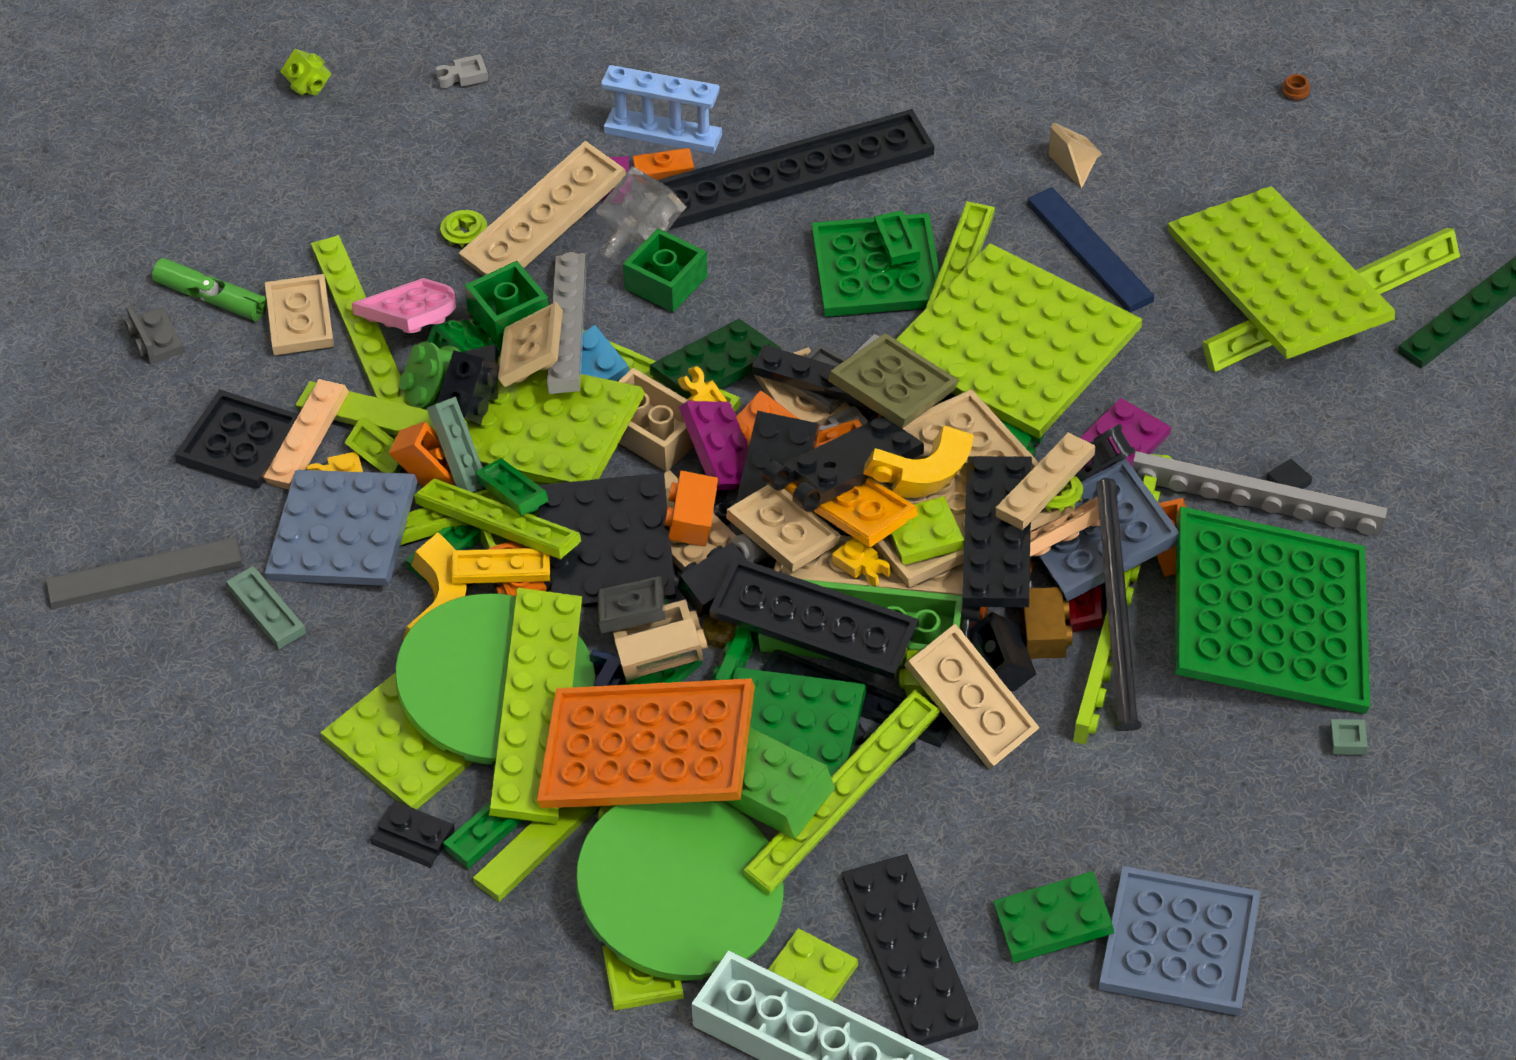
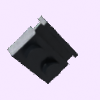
[370,801,455,868]

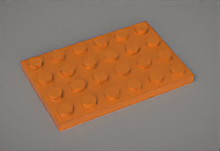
[537,678,755,808]

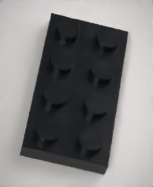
[729,411,820,536]

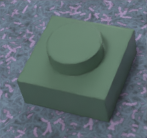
[1330,719,1368,755]

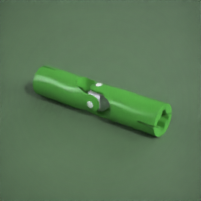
[152,258,267,321]

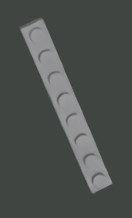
[547,252,587,394]
[1132,451,1388,535]

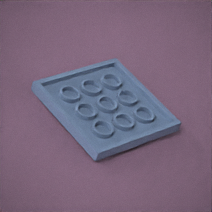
[1037,458,1179,602]
[264,470,418,586]
[1099,866,1261,1016]

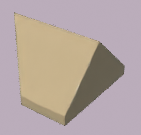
[1049,123,1102,189]

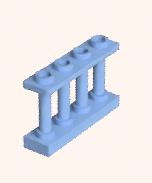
[601,65,722,154]

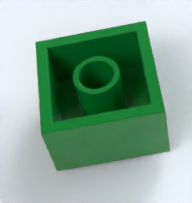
[623,228,708,313]
[464,260,549,347]

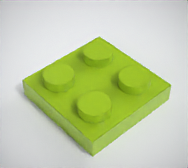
[889,496,964,565]
[768,928,858,1002]

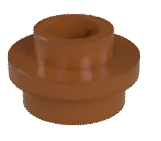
[1282,74,1311,100]

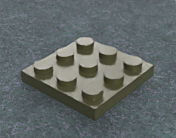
[828,333,959,429]

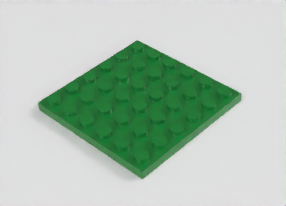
[1175,506,1370,714]

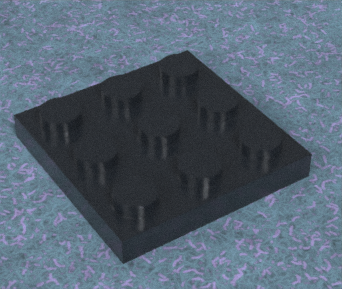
[175,389,299,489]

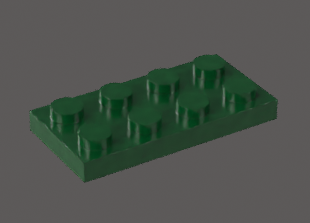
[650,318,781,399]

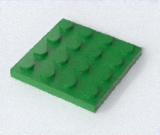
[812,213,940,317]
[733,667,866,777]

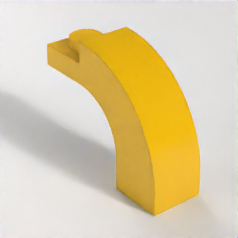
[863,425,974,498]
[403,533,467,641]

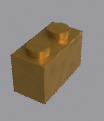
[1021,587,1072,659]

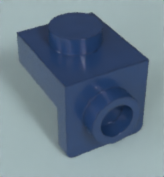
[589,650,624,686]

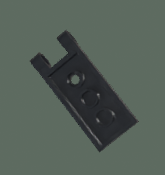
[762,416,924,512]

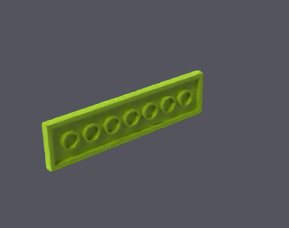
[489,588,582,824]

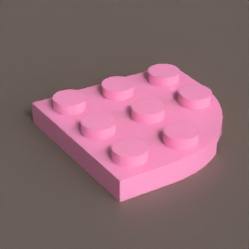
[352,278,456,333]

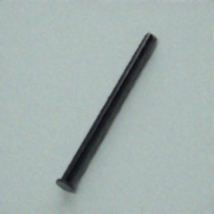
[1096,478,1142,731]

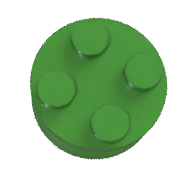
[400,342,461,409]

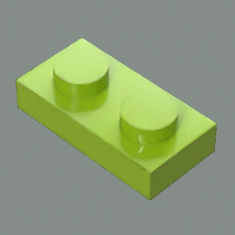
[345,417,403,473]

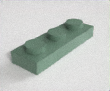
[427,396,484,492]
[226,566,306,650]

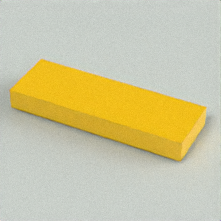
[452,548,550,584]

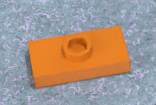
[633,148,695,183]

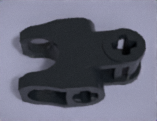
[1075,424,1136,482]

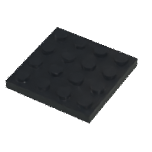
[538,473,676,607]

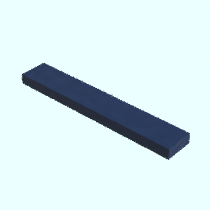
[1027,187,1154,313]

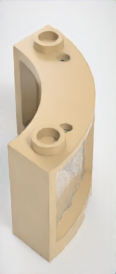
[613,599,708,681]

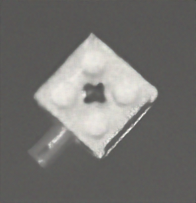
[596,166,686,263]

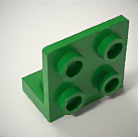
[426,318,502,357]

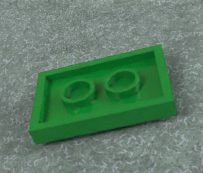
[993,871,1114,963]

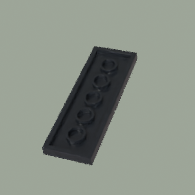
[962,456,1032,607]
[709,557,919,680]
[842,854,978,1046]

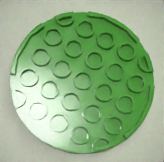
[395,594,595,765]
[575,801,783,981]

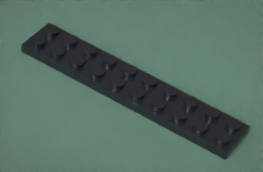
[642,109,934,231]

